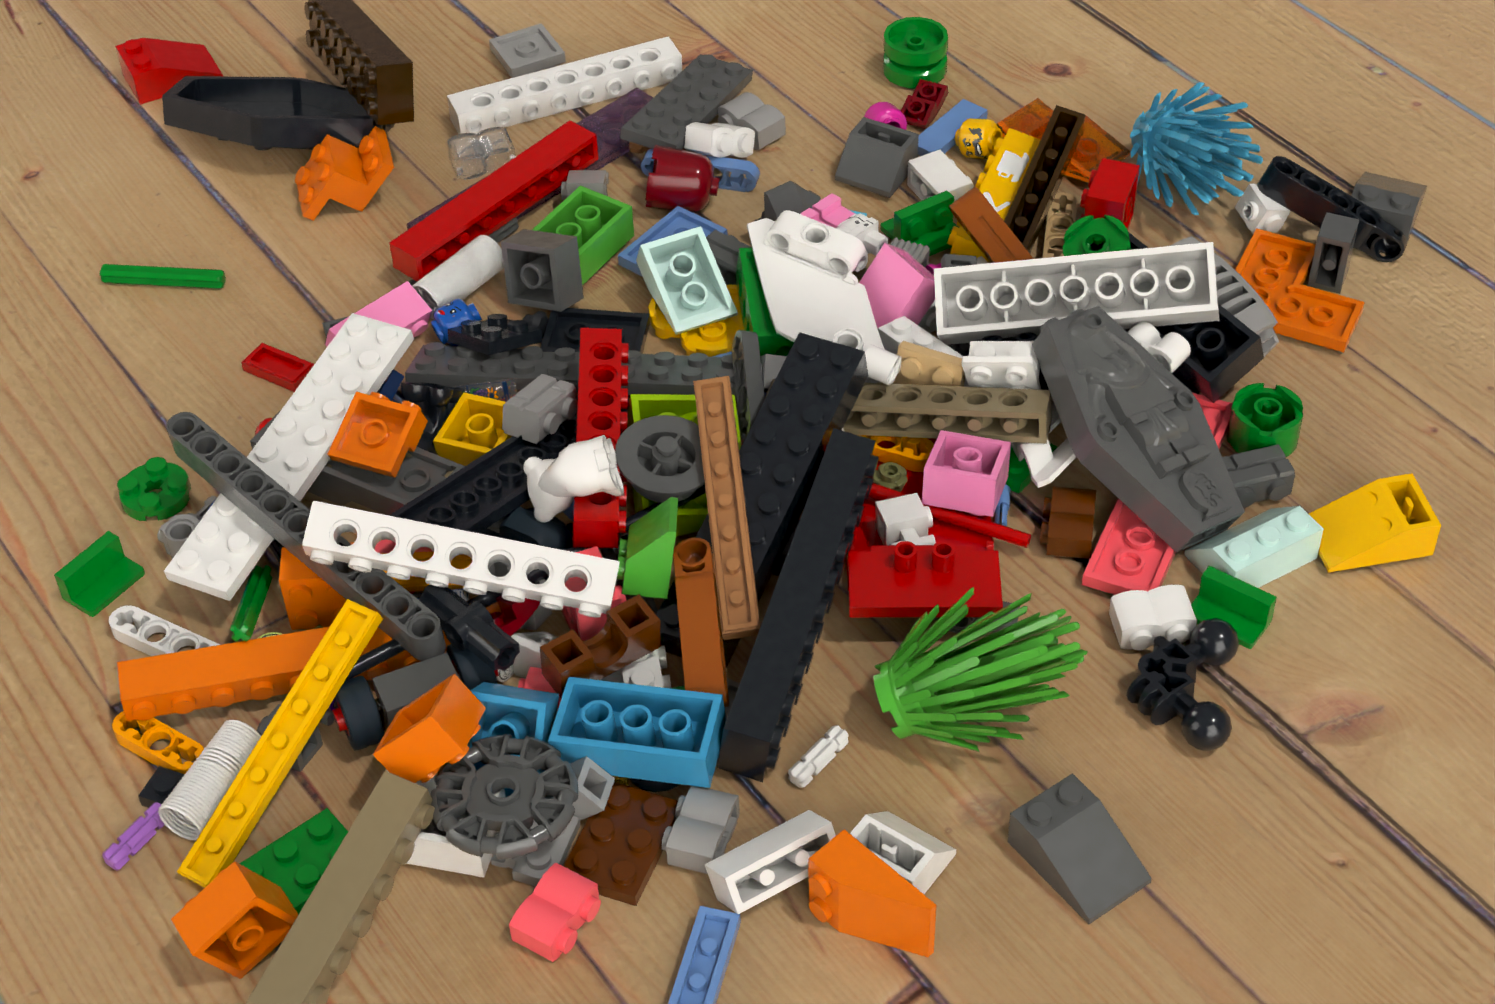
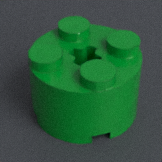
[1226,383,1303,457]

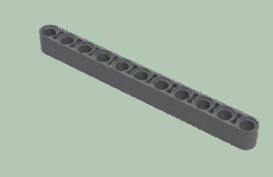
[166,412,446,661]

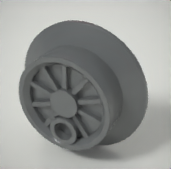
[615,415,705,502]

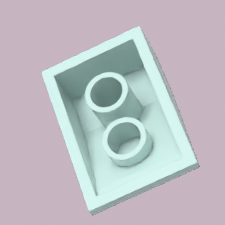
[636,226,738,335]

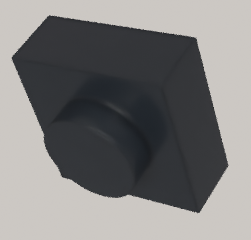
[138,766,184,808]

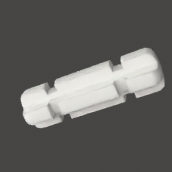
[788,725,849,788]

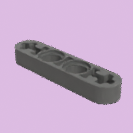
[732,330,765,443]

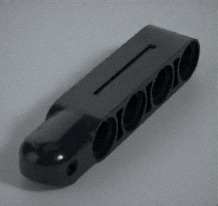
[1257,156,1407,262]

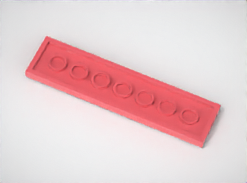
[1082,392,1233,595]

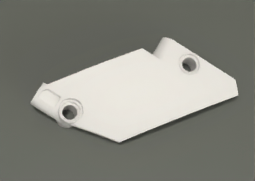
[747,210,901,385]

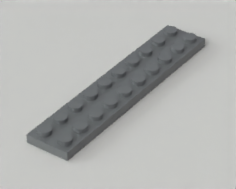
[405,342,736,400]

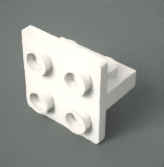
[961,341,1041,390]

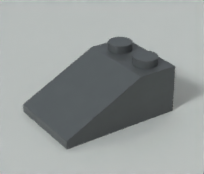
[1351,172,1427,243]
[1007,773,1152,924]

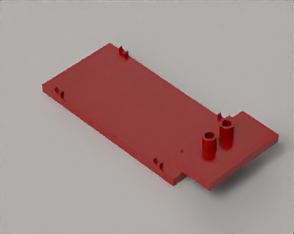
[847,438,1003,618]

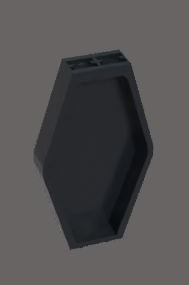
[162,76,395,150]

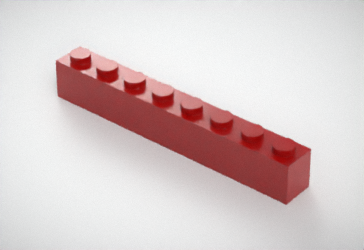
[389,120,599,282]

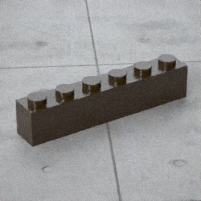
[1004,105,1086,253]

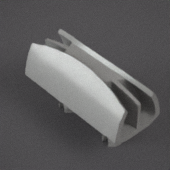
[1170,236,1279,357]

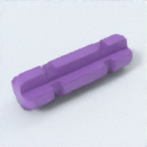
[102,802,165,870]

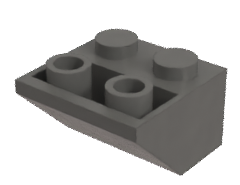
[835,117,919,198]

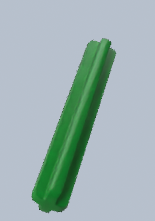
[100,264,226,289]
[230,565,273,642]

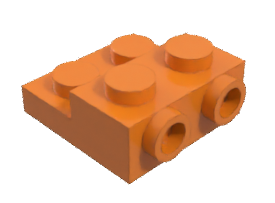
[328,392,428,478]

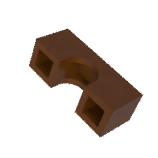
[540,594,661,698]

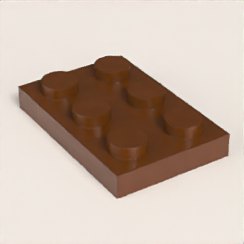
[564,782,678,906]

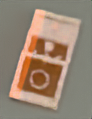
[997,98,1131,183]

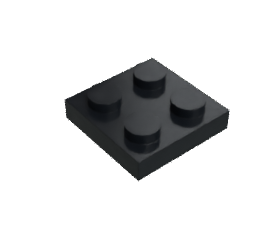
[448,314,542,355]

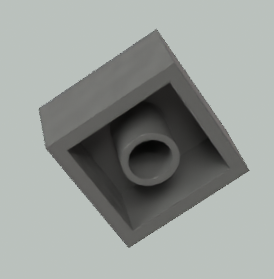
[501,229,584,312]

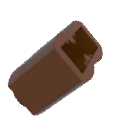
[1040,486,1096,559]

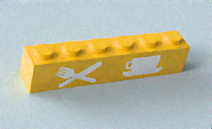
[947,128,1040,263]

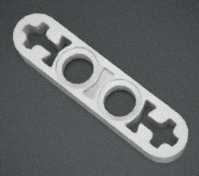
[109,605,220,656]

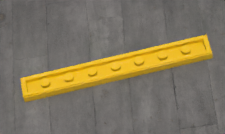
[177,599,383,888]

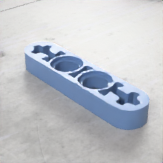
[641,149,760,192]

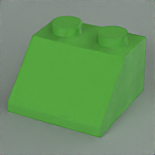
[617,497,678,599]

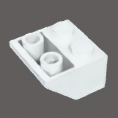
[850,811,956,894]

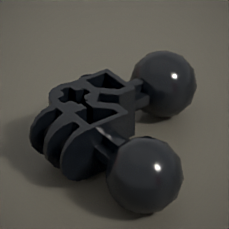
[1126,618,1239,751]

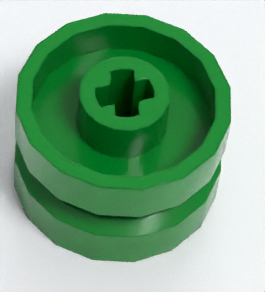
[883,17,948,89]

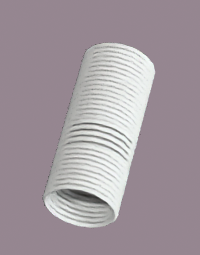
[412,235,504,320]
[158,720,261,840]

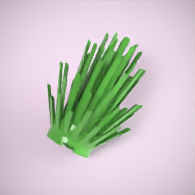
[873,587,1088,752]

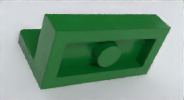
[54,531,145,617]
[1191,566,1277,649]

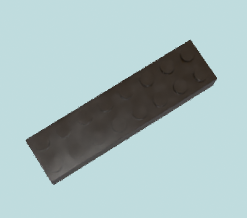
[304,0,414,125]

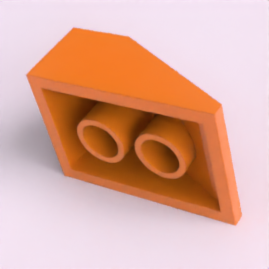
[808,829,937,957]

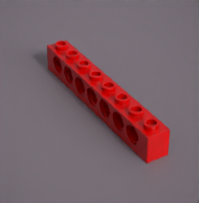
[573,328,629,548]

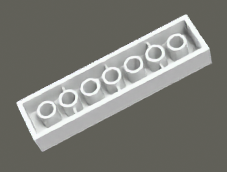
[934,242,1219,345]

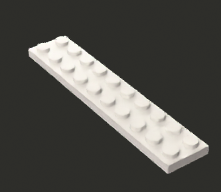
[164,313,414,601]

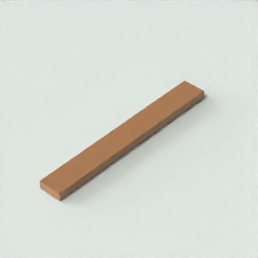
[693,376,761,640]

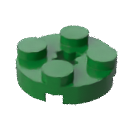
[1062,215,1132,256]
[117,457,191,521]

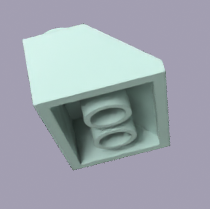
[1184,506,1324,588]

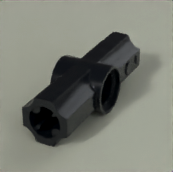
[418,585,520,671]

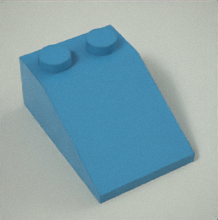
[467,682,559,797]

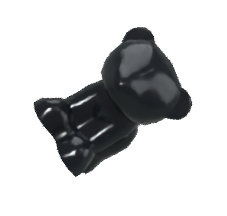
[401,382,465,455]

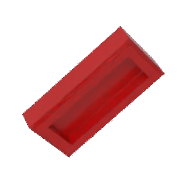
[241,343,314,392]

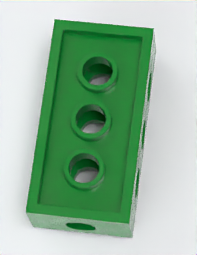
[735,248,794,356]

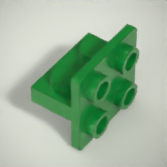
[880,190,959,256]

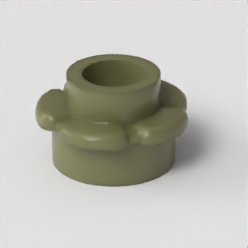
[873,462,908,492]

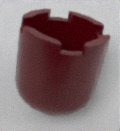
[645,145,720,213]

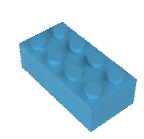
[548,677,726,788]

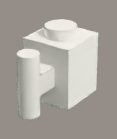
[875,493,936,545]

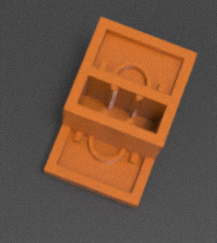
[295,126,394,221]

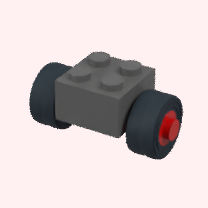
[332,644,499,751]

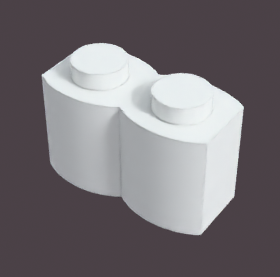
[684,122,755,158]
[1109,585,1197,650]

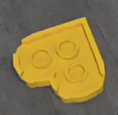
[648,285,744,357]

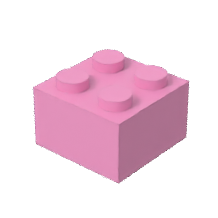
[922,430,1011,517]

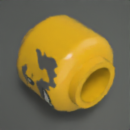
[955,118,1003,159]

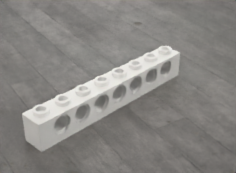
[447,36,682,139]
[302,501,620,618]

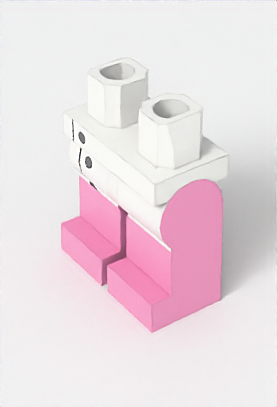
[800,193,888,272]

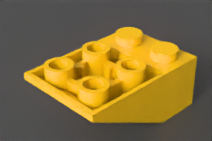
[1309,473,1441,573]

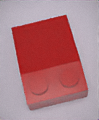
[115,38,223,105]

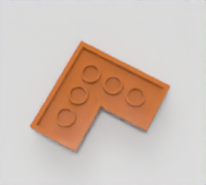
[1235,228,1365,353]

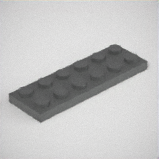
[620,54,753,150]

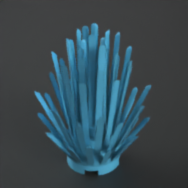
[1130,82,1263,215]

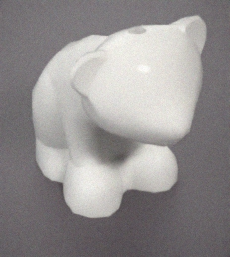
[523,435,624,523]

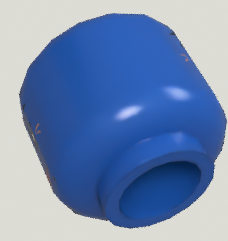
[430,298,482,346]

